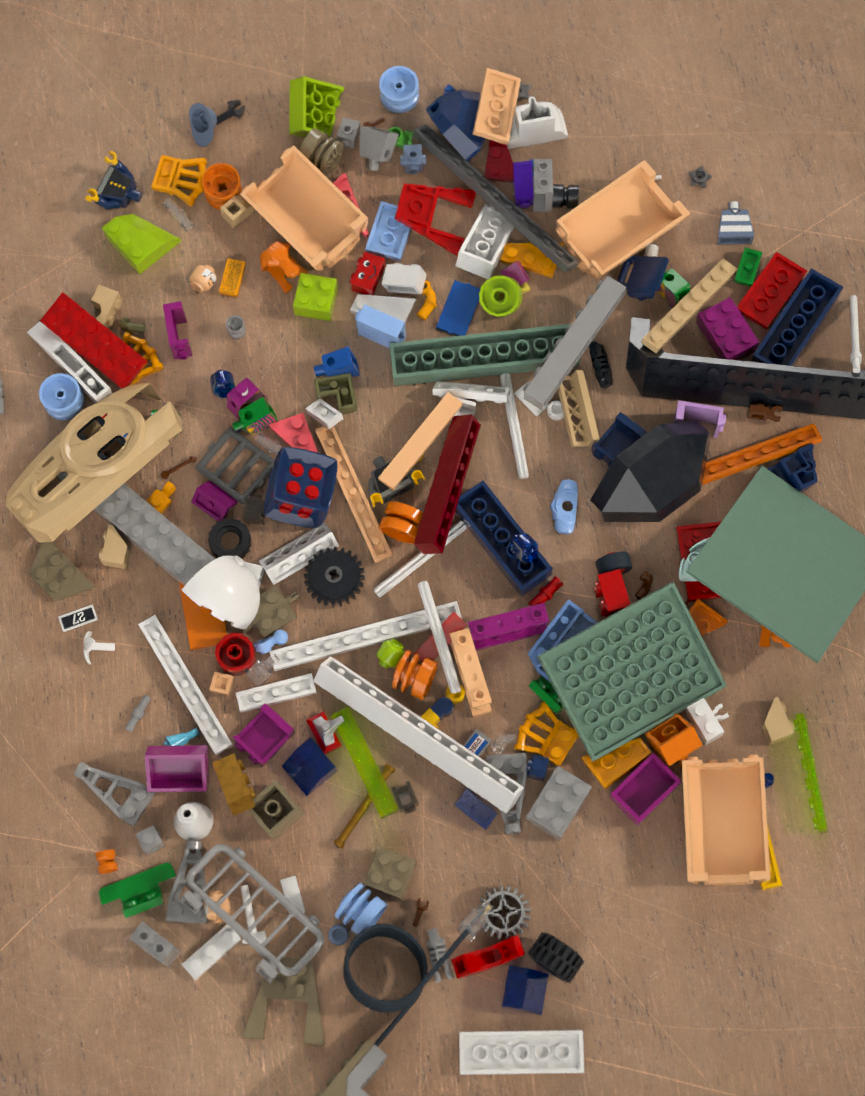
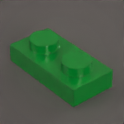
[734,247,763,287]

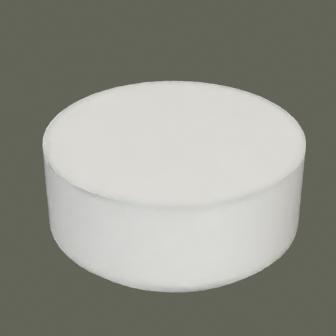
[547,400,564,420]

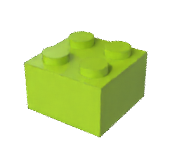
[293,273,338,321]

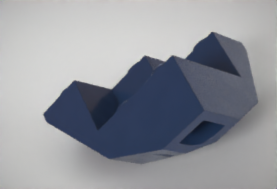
[426,90,485,162]

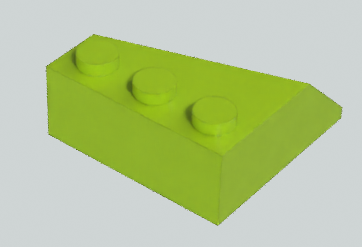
[289,76,344,137]
[102,214,182,274]

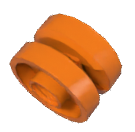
[378,501,423,544]

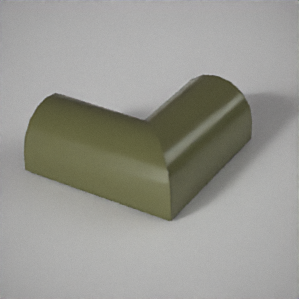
[314,373,357,414]

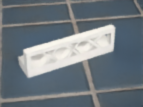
[259,523,339,585]

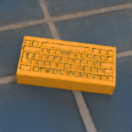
[219,259,246,297]

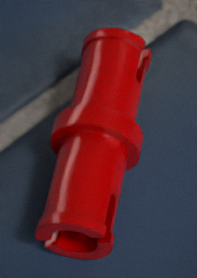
[528,576,564,606]

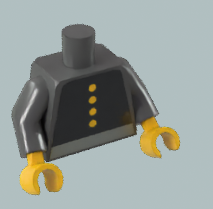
[368,456,425,507]

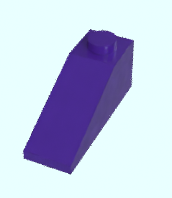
[512,160,534,208]

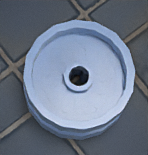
[379,66,419,113]
[39,373,85,421]

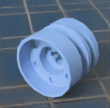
[334,883,388,935]

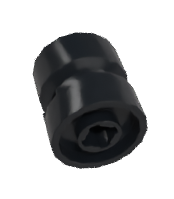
[552,184,579,209]

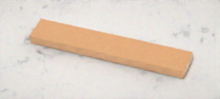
[378,392,463,491]

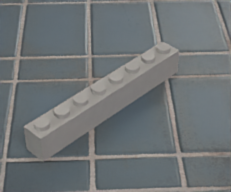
[523,276,627,411]

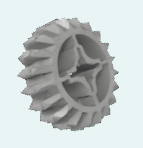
[477,885,531,940]

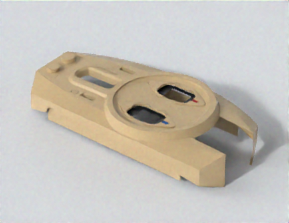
[5,383,182,542]

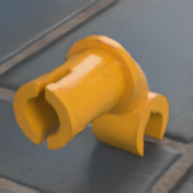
[416,280,438,321]

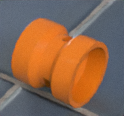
[95,849,118,874]

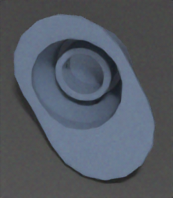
[189,103,217,147]

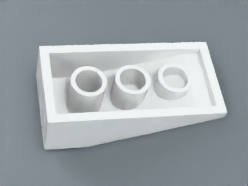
[456,204,514,279]

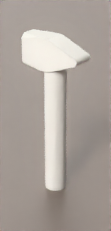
[240,885,267,945]

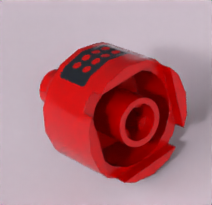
[215,633,256,676]

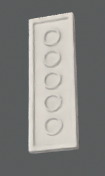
[459,1030,584,1075]

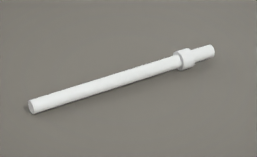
[850,295,862,373]

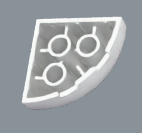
[182,556,260,629]

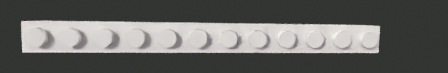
[314,656,524,814]

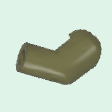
[119,318,145,333]

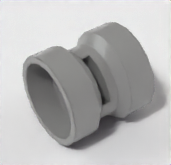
[226,315,246,339]

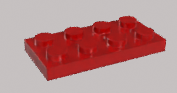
[737,252,807,330]

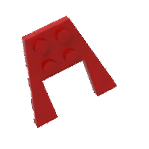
[394,183,476,257]

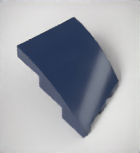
[767,443,818,493]

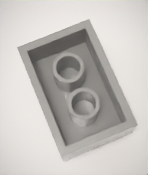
[526,766,592,841]

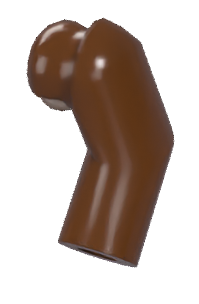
[634,571,653,600]

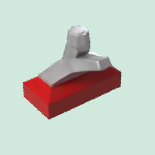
[306,711,344,756]

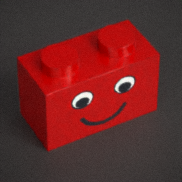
[349,251,386,295]

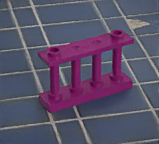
[468,603,549,651]

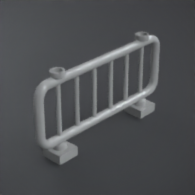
[181,844,325,983]

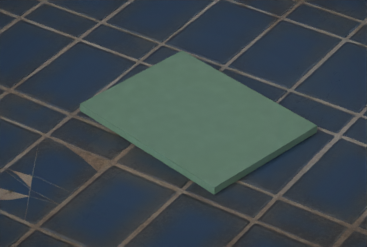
[537,582,727,761]

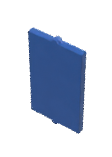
[436,280,480,336]

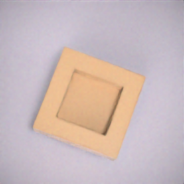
[209,671,234,696]

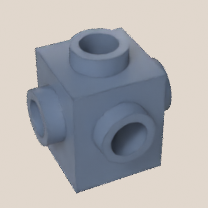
[400,144,426,174]

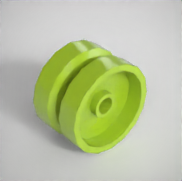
[479,275,523,317]

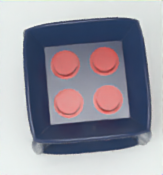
[264,447,338,528]

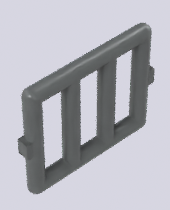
[196,427,275,504]

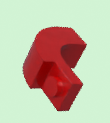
[451,935,525,979]

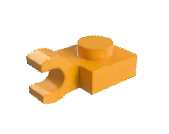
[146,481,177,514]

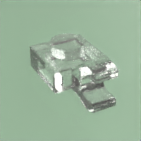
[246,654,280,687]

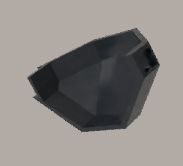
[590,420,710,522]

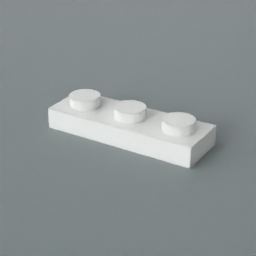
[182,925,242,980]

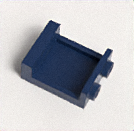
[591,412,648,467]

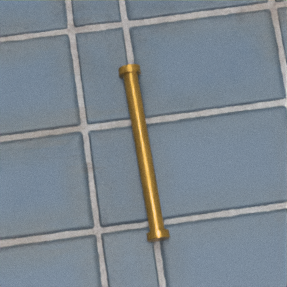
[333,764,396,849]

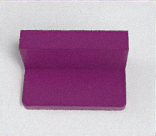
[191,481,238,521]

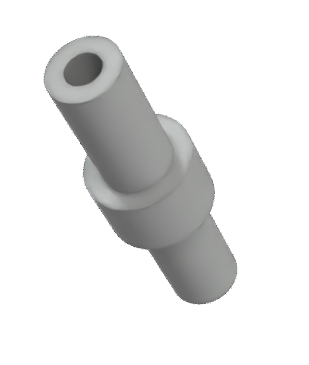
[125,695,151,732]

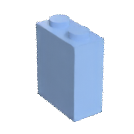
[355,304,406,348]

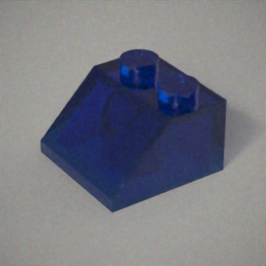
[282,737,337,796]
[502,965,549,1015]

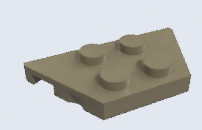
[29,542,95,602]

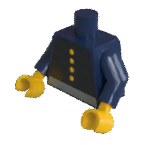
[85,151,142,210]

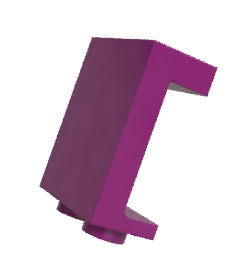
[163,301,193,360]
[233,703,295,767]

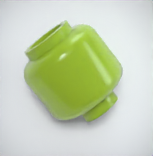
[376,639,405,669]

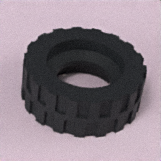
[208,518,252,558]

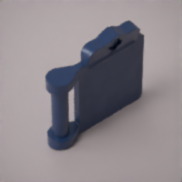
[617,255,669,301]

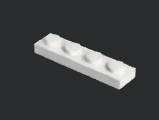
[433,381,510,403]
[236,673,317,713]

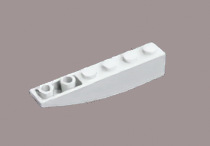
[27,322,112,404]

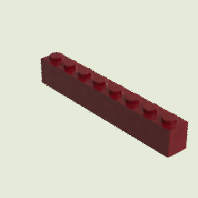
[414,414,481,554]

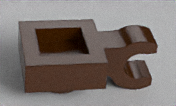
[747,404,782,422]

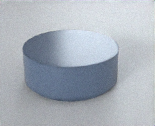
[328,924,349,945]

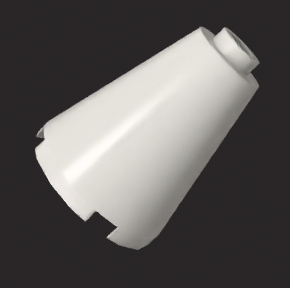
[174,801,214,841]

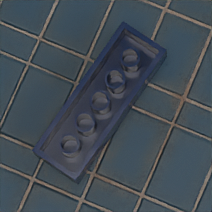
[751,268,843,366]
[455,480,553,597]

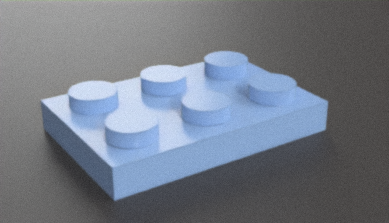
[365,201,411,261]

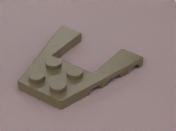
[243,957,325,1045]

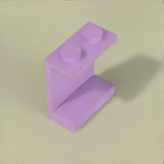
[673,400,726,438]

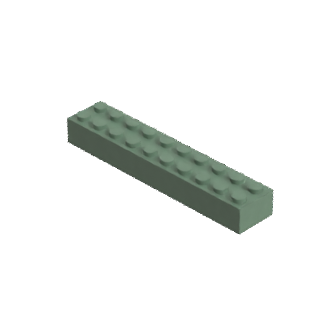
[389,324,580,386]

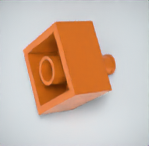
[645,713,703,768]

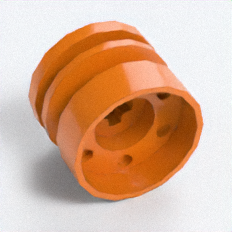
[202,163,242,210]
[392,650,438,700]

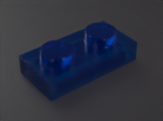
[454,789,497,830]

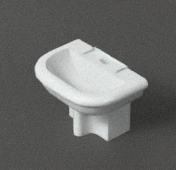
[507,96,568,149]

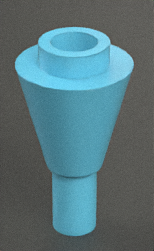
[163,728,200,746]

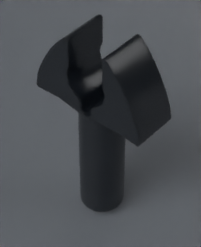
[216,100,245,125]

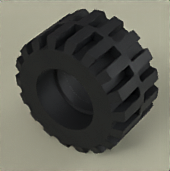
[528,932,584,983]

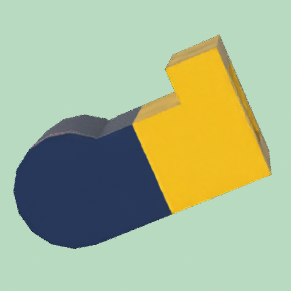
[421,697,453,729]

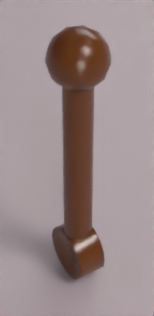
[161,455,197,479]

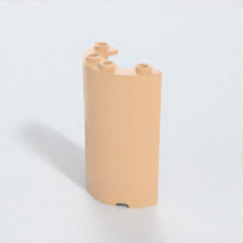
[240,145,368,271]
[556,160,691,279]
[682,755,770,885]

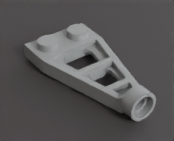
[486,753,527,834]
[74,762,156,827]
[166,841,208,924]

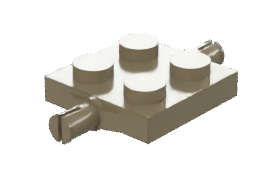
[242,585,300,638]

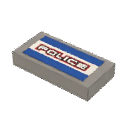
[463,729,492,757]

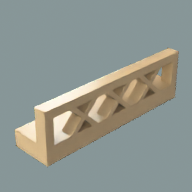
[558,370,599,448]

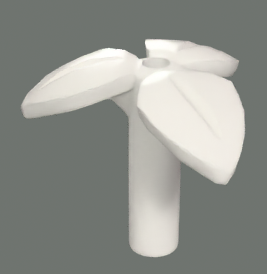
[83,631,115,665]

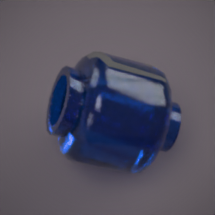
[210,370,235,398]
[510,533,539,562]

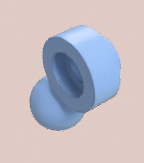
[253,630,288,654]

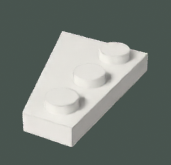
[350,294,416,323]

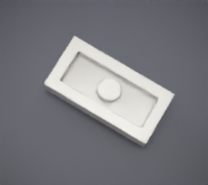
[305,398,343,429]

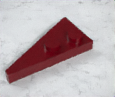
[484,140,513,183]

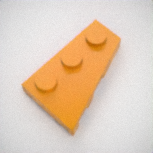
[500,243,564,278]
[581,738,652,789]

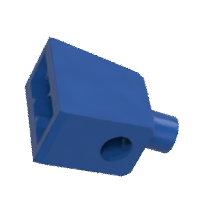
[314,346,360,377]

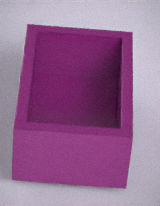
[696,297,759,360]
[145,745,210,792]
[609,753,682,826]

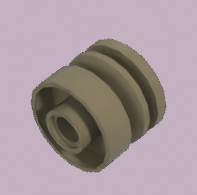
[299,128,344,177]

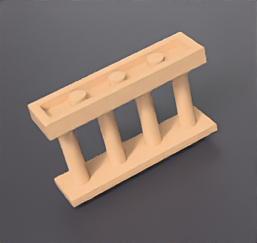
[450,628,492,718]

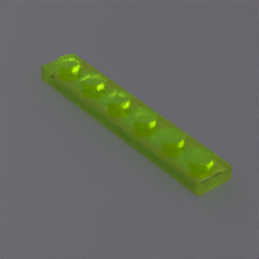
[331,707,399,819]
[793,713,829,834]

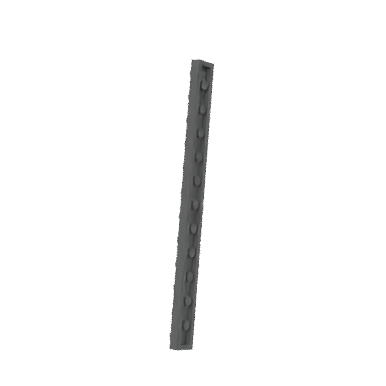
[412,125,579,273]

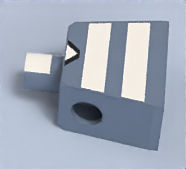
[717,201,754,245]

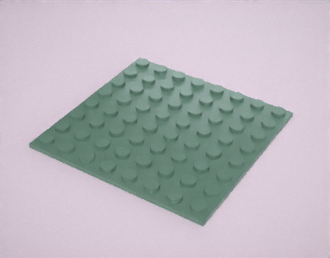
[686,466,865,663]

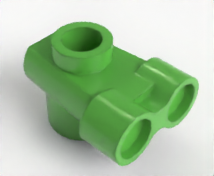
[387,127,413,151]

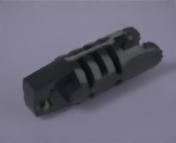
[589,341,613,389]

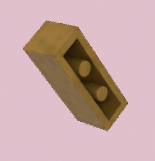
[212,753,256,816]

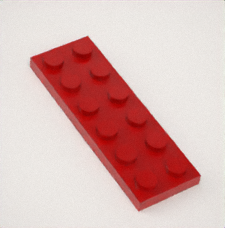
[40,292,148,388]

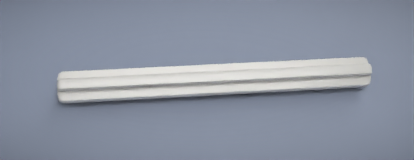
[500,373,529,479]
[374,520,466,597]
[418,581,461,694]

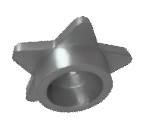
[517,82,531,100]
[688,166,712,188]

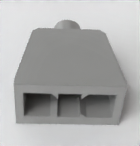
[359,126,398,171]

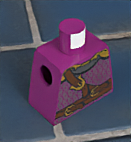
[227,378,266,420]

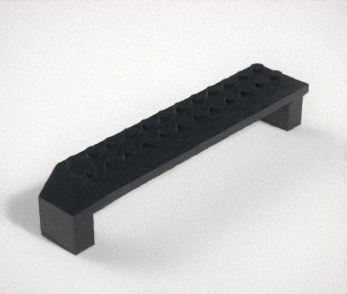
[626,317,865,419]

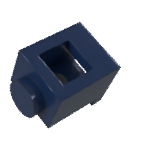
[526,755,549,782]

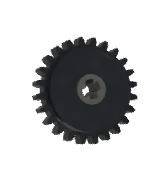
[304,546,365,608]

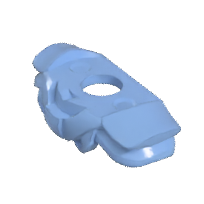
[550,480,578,534]

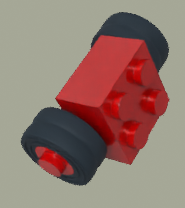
[593,551,632,618]

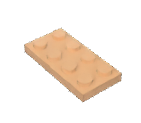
[473,68,521,145]

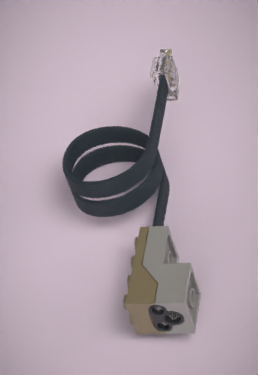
[315,900,493,1096]

